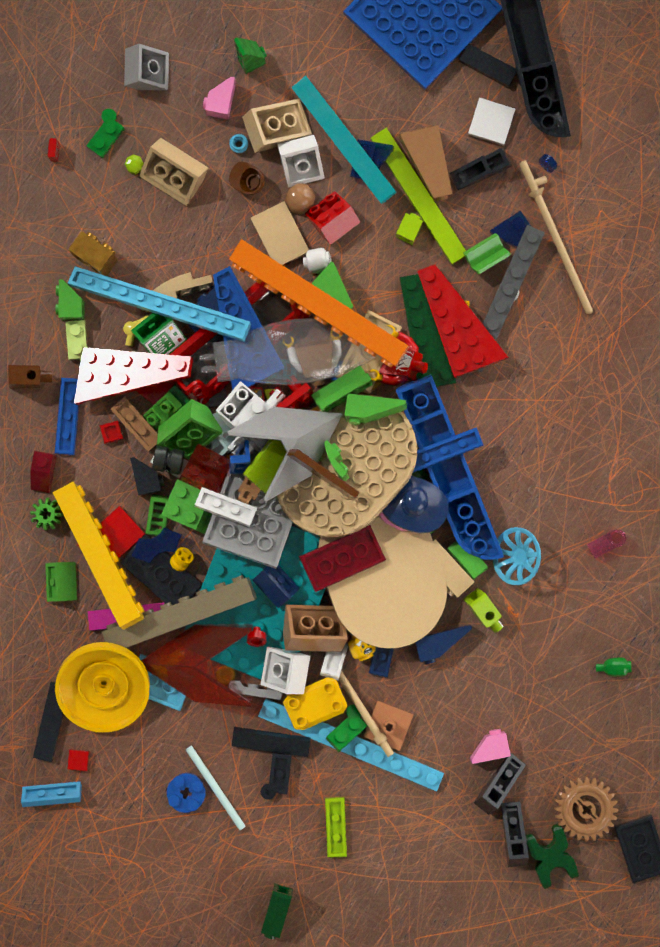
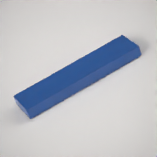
[55,378,79,455]
[413,427,484,473]

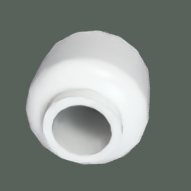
[303,248,331,274]

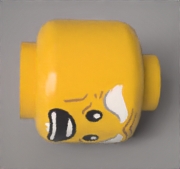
[348,635,376,661]

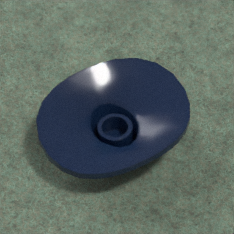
[382,476,448,534]

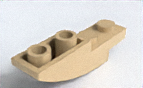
[141,272,214,313]

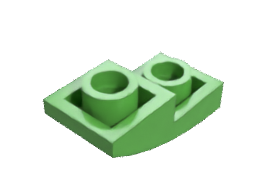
[143,391,182,430]
[324,440,349,481]
[447,541,488,580]

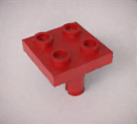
[269,374,314,409]

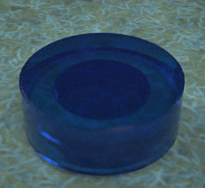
[539,154,557,173]

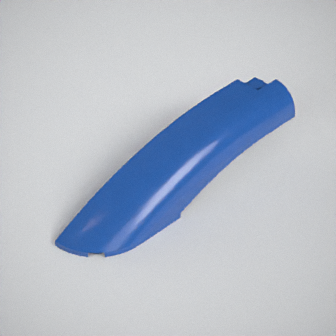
[396,374,504,560]

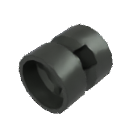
[153,446,185,475]

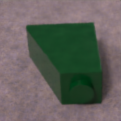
[261,883,293,939]

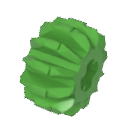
[30,498,64,530]

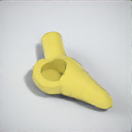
[123,316,148,347]

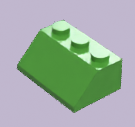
[157,399,223,460]

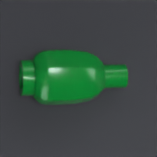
[596,658,632,677]

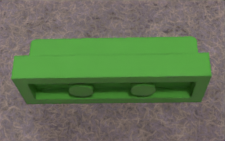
[312,366,373,412]

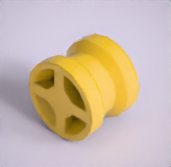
[170,547,194,572]

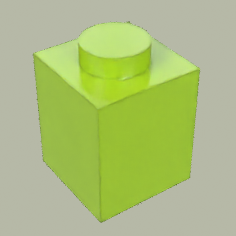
[395,213,423,245]

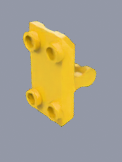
[283,677,347,730]

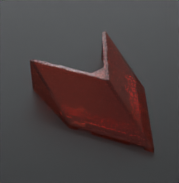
[141,624,253,707]

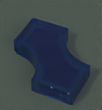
[132,528,182,563]

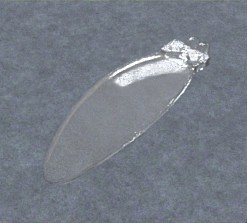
[199,319,378,385]

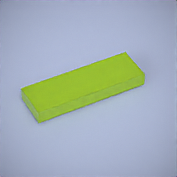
[325,797,347,857]

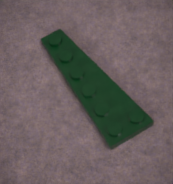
[399,274,456,387]

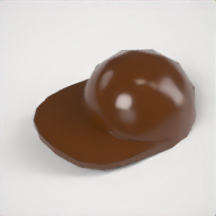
[229,161,265,195]

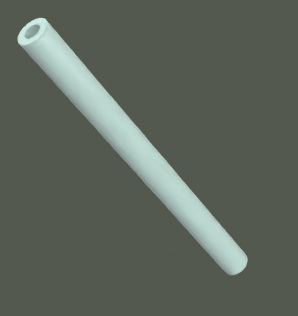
[186,745,245,831]

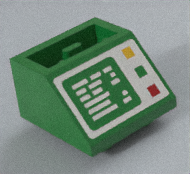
[131,313,187,355]

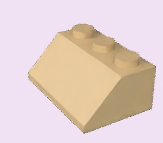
[139,138,208,206]

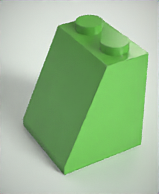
[311,261,353,310]

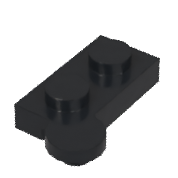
[260,753,292,800]

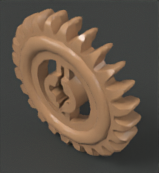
[554,777,618,842]

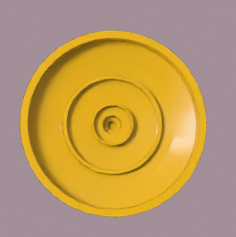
[55,642,150,732]

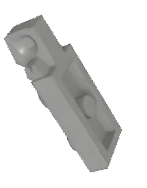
[228,681,282,700]

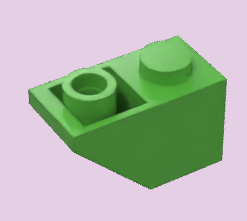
[55,279,85,321]

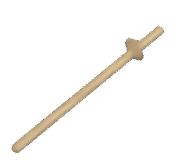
[519,160,593,314]

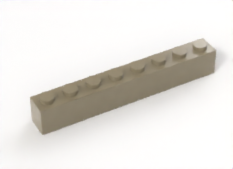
[102,575,257,648]

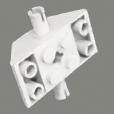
[216,381,285,455]

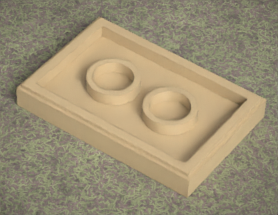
[251,201,309,266]

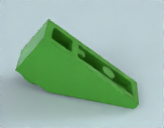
[344,394,407,425]

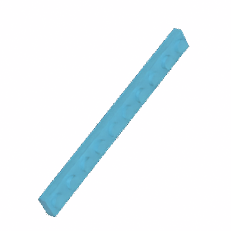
[68,266,251,342]
[258,698,444,791]

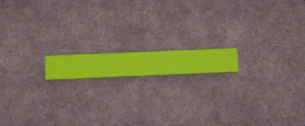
[370,128,466,265]

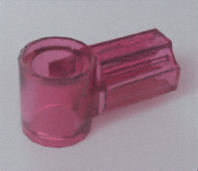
[587,529,626,559]

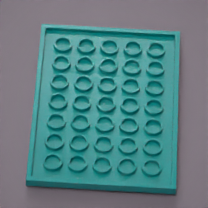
[178,526,326,679]

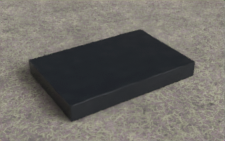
[614,814,660,883]

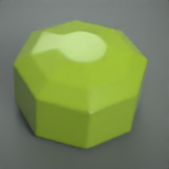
[125,154,144,175]

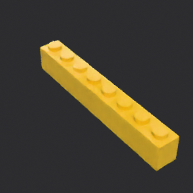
[53,482,145,630]

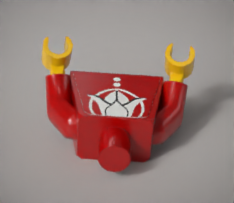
[369,325,428,386]

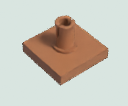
[364,700,414,751]

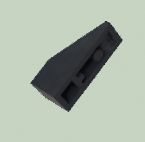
[474,753,526,815]
[501,801,529,867]

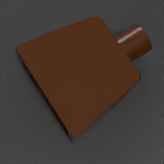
[8,365,52,389]

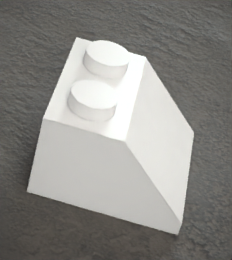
[277,135,325,188]
[261,647,310,694]

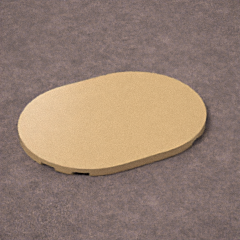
[277,401,417,537]
[318,515,447,648]

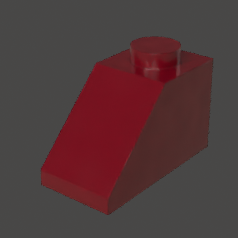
[31,451,57,493]

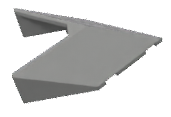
[223,407,342,504]

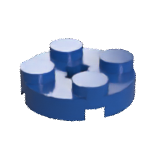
[167,773,206,813]

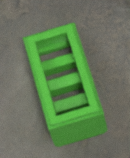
[145,494,169,537]

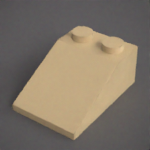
[242,99,312,153]

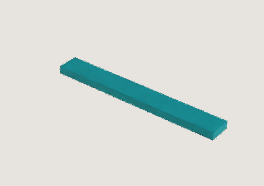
[291,76,397,204]

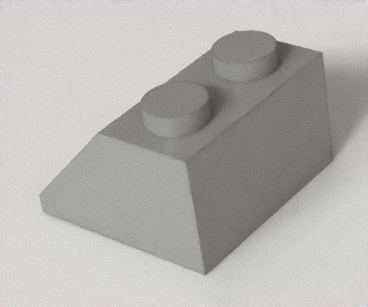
[124,44,169,90]

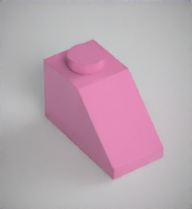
[203,77,236,119]
[470,729,511,764]

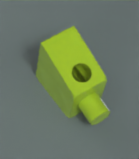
[463,588,503,633]

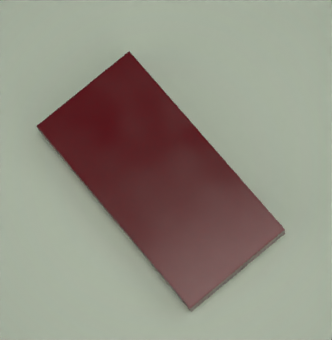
[299,525,386,592]

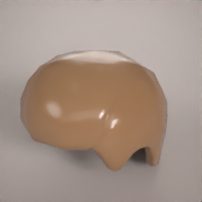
[285,183,315,214]

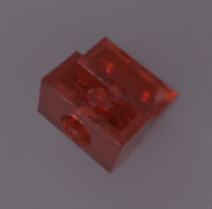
[179,444,230,492]

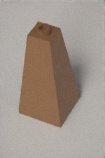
[397,125,452,201]

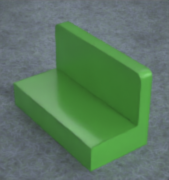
[463,233,511,274]
[45,562,77,602]

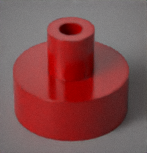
[247,626,267,647]

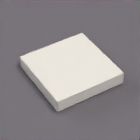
[468,98,515,146]

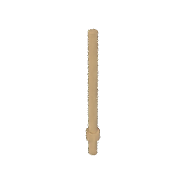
[339,670,394,757]

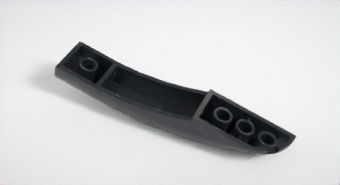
[500,0,571,137]

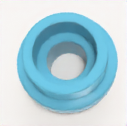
[229,134,248,153]

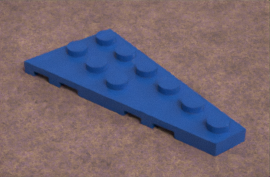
[213,266,285,390]

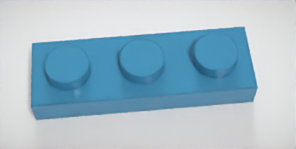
[21,782,82,807]

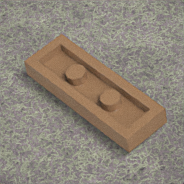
[111,397,158,452]

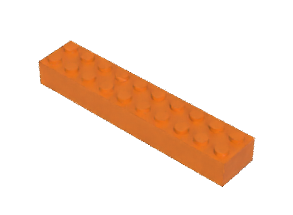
[229,239,409,367]

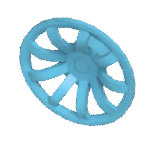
[493,527,541,585]

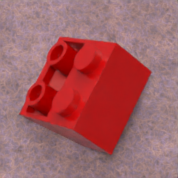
[305,191,361,245]

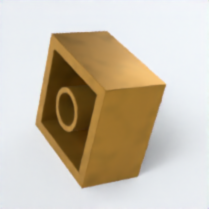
[68,231,118,276]

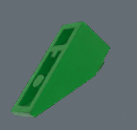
[234,37,267,74]

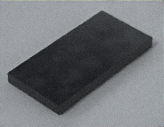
[120,534,202,605]

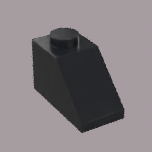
[130,457,165,496]

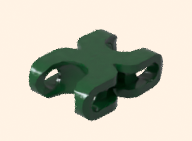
[525,823,579,889]

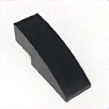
[450,147,512,190]

